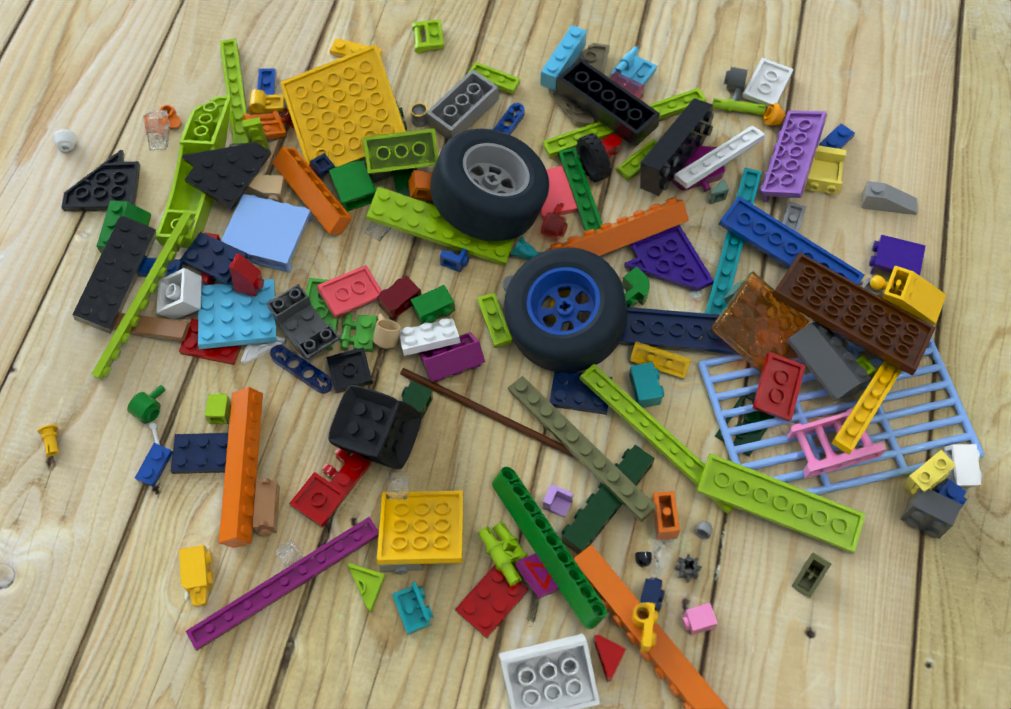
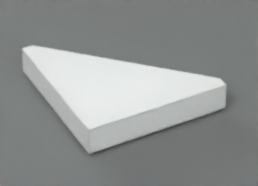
[241,336,287,365]

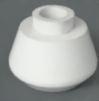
[52,129,78,152]

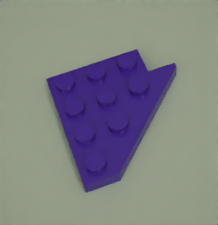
[624,225,714,291]

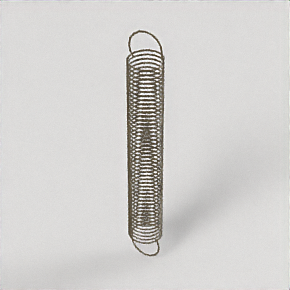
[527,591,540,627]

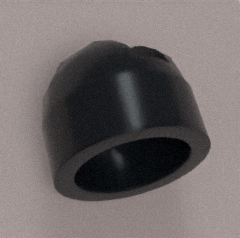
[635,552,652,567]

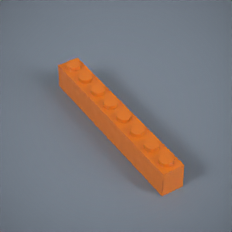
[546,197,689,256]
[219,387,263,548]

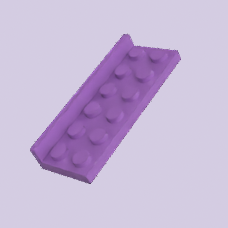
[760,111,827,202]

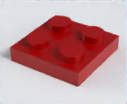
[289,472,347,528]

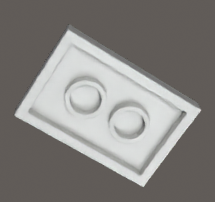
[742,58,794,107]
[399,318,460,356]

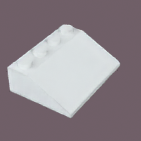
[499,634,600,709]

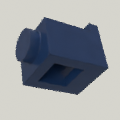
[640,577,665,614]

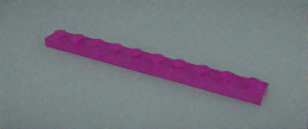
[185,517,379,651]

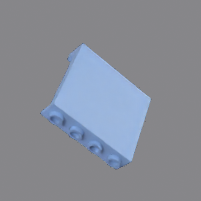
[221,194,313,273]

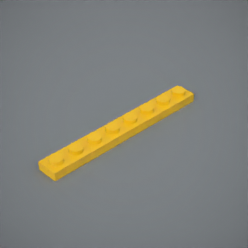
[831,361,902,455]

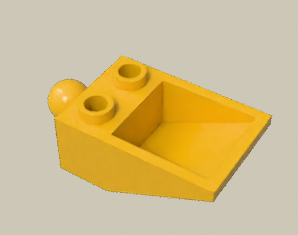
[870,266,946,325]

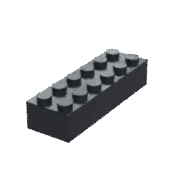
[557,58,660,147]
[640,98,714,196]
[72,215,156,334]

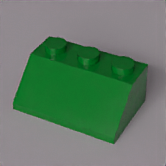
[96,200,151,254]

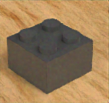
[900,488,962,539]

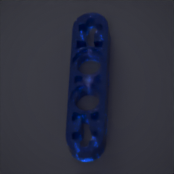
[270,345,333,394]

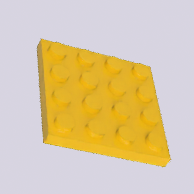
[377,490,464,565]

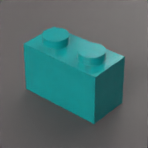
[629,362,664,408]

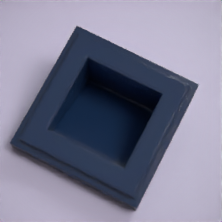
[309,153,335,179]

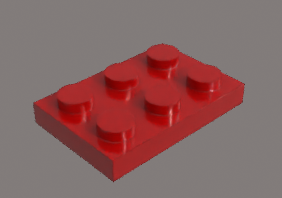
[179,318,242,365]
[752,352,806,421]
[455,565,529,639]

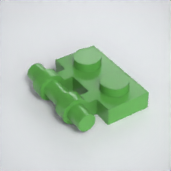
[340,313,378,352]

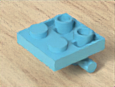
[610,46,657,92]

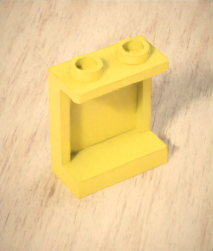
[804,146,846,195]
[904,450,956,496]

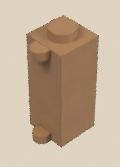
[253,478,280,536]

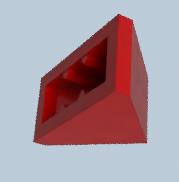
[593,634,626,682]

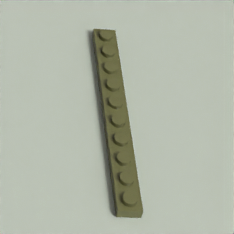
[508,376,657,522]

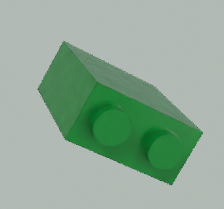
[329,159,376,212]

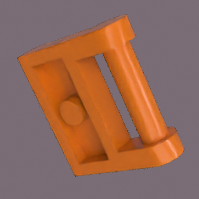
[243,111,286,139]

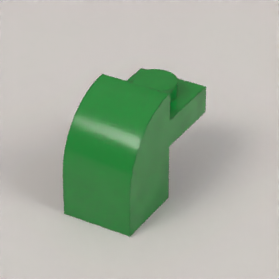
[622,266,650,307]

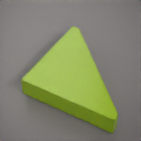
[348,563,386,613]

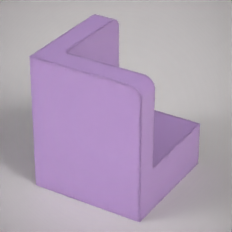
[543,484,574,518]

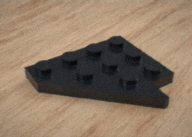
[182,142,271,210]
[61,150,141,211]

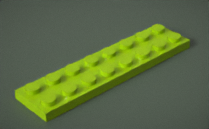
[366,187,514,266]
[696,453,866,553]

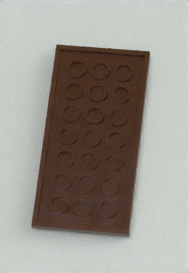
[772,253,935,376]

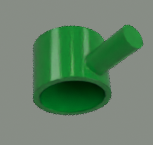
[127,385,166,424]

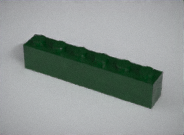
[561,445,655,554]

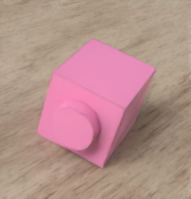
[682,603,718,636]

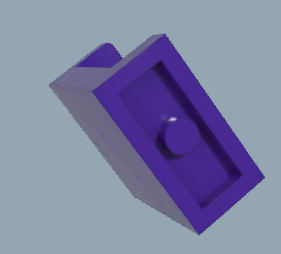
[869,234,926,276]

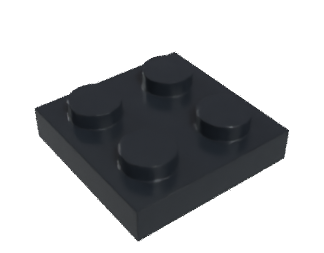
[326,347,373,393]

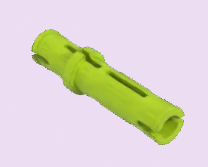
[712,98,765,116]

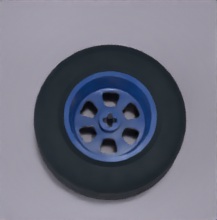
[504,247,628,373]

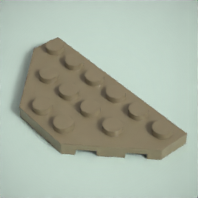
[549,43,610,127]

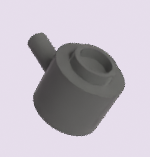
[724,67,748,101]

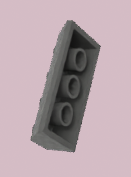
[786,322,871,401]

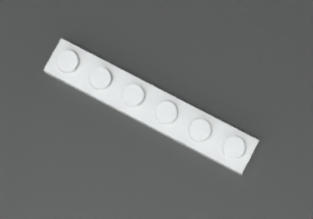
[674,125,765,189]

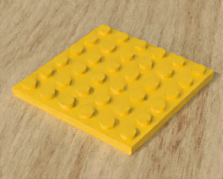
[280,44,406,167]

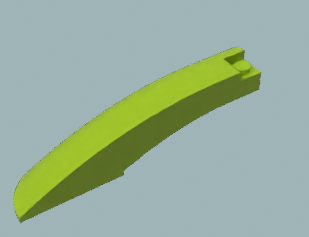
[155,96,232,252]

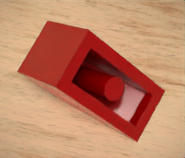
[229,253,264,297]

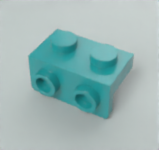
[392,582,433,635]

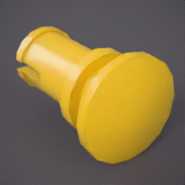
[37,424,59,456]

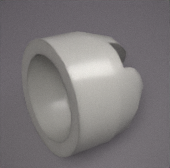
[694,521,712,539]

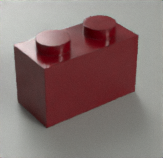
[377,275,421,320]

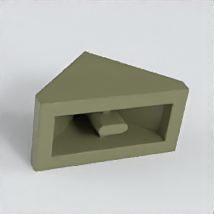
[792,552,832,598]

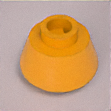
[763,103,786,126]

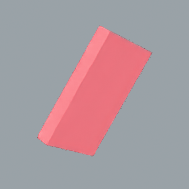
[540,166,577,219]
[317,265,382,319]

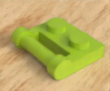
[412,19,444,54]

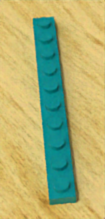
[705,168,762,315]

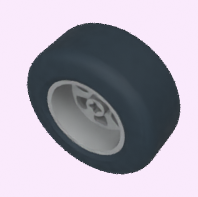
[430,129,549,241]

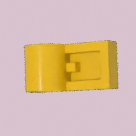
[249,89,285,114]
[632,602,658,652]

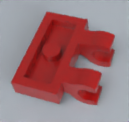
[322,448,371,495]

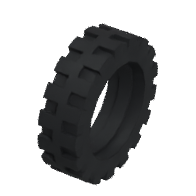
[576,133,611,183]

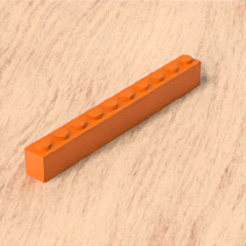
[573,544,728,709]

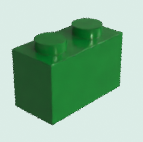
[411,285,455,325]

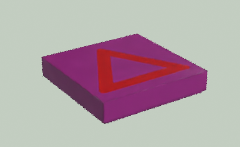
[515,553,560,599]

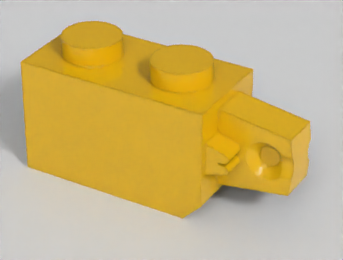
[179,545,214,607]

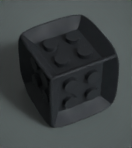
[328,385,422,469]

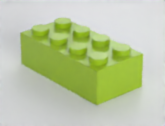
[363,128,439,174]

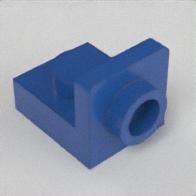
[439,248,470,273]

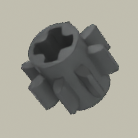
[674,554,702,582]

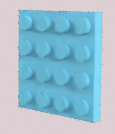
[198,279,277,349]

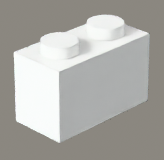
[944,444,982,487]

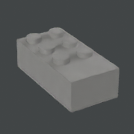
[426,69,499,139]

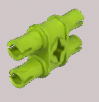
[478,521,528,586]

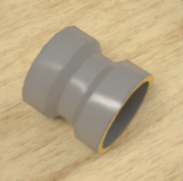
[410,103,428,127]

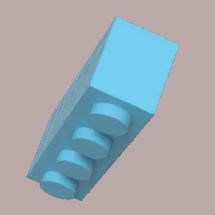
[541,25,587,91]

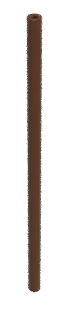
[400,368,574,457]

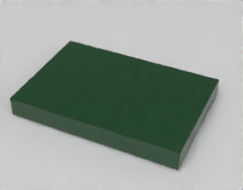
[715,394,775,457]

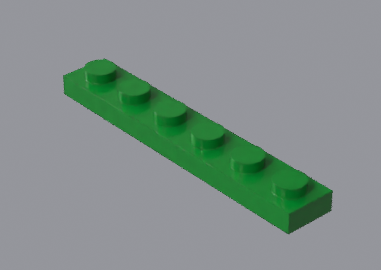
[558,147,603,231]

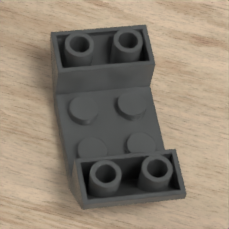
[266,284,340,360]

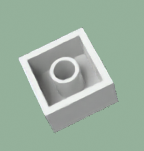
[157,268,202,320]

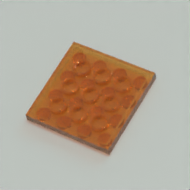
[710,271,809,373]

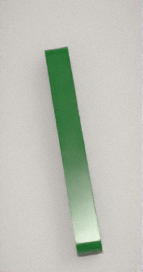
[492,467,607,629]

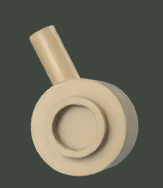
[373,313,401,349]

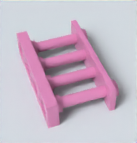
[787,407,886,479]

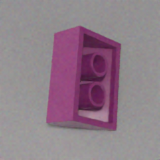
[418,332,485,382]

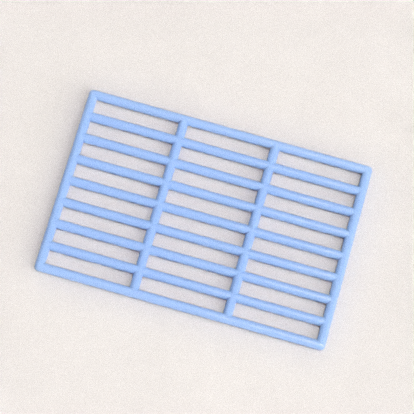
[698,332,984,495]

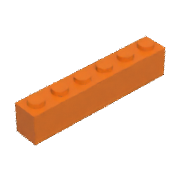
[272,147,352,234]

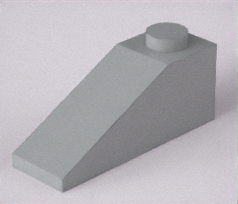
[861,181,917,215]

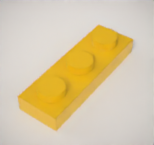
[330,38,383,57]
[630,341,691,379]

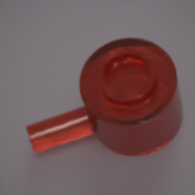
[540,202,568,240]

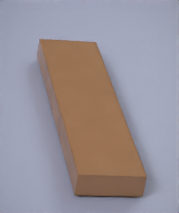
[114,313,190,341]

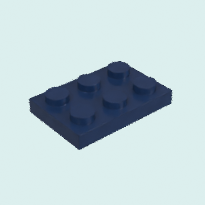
[180,232,248,285]
[550,372,612,415]
[171,433,228,474]

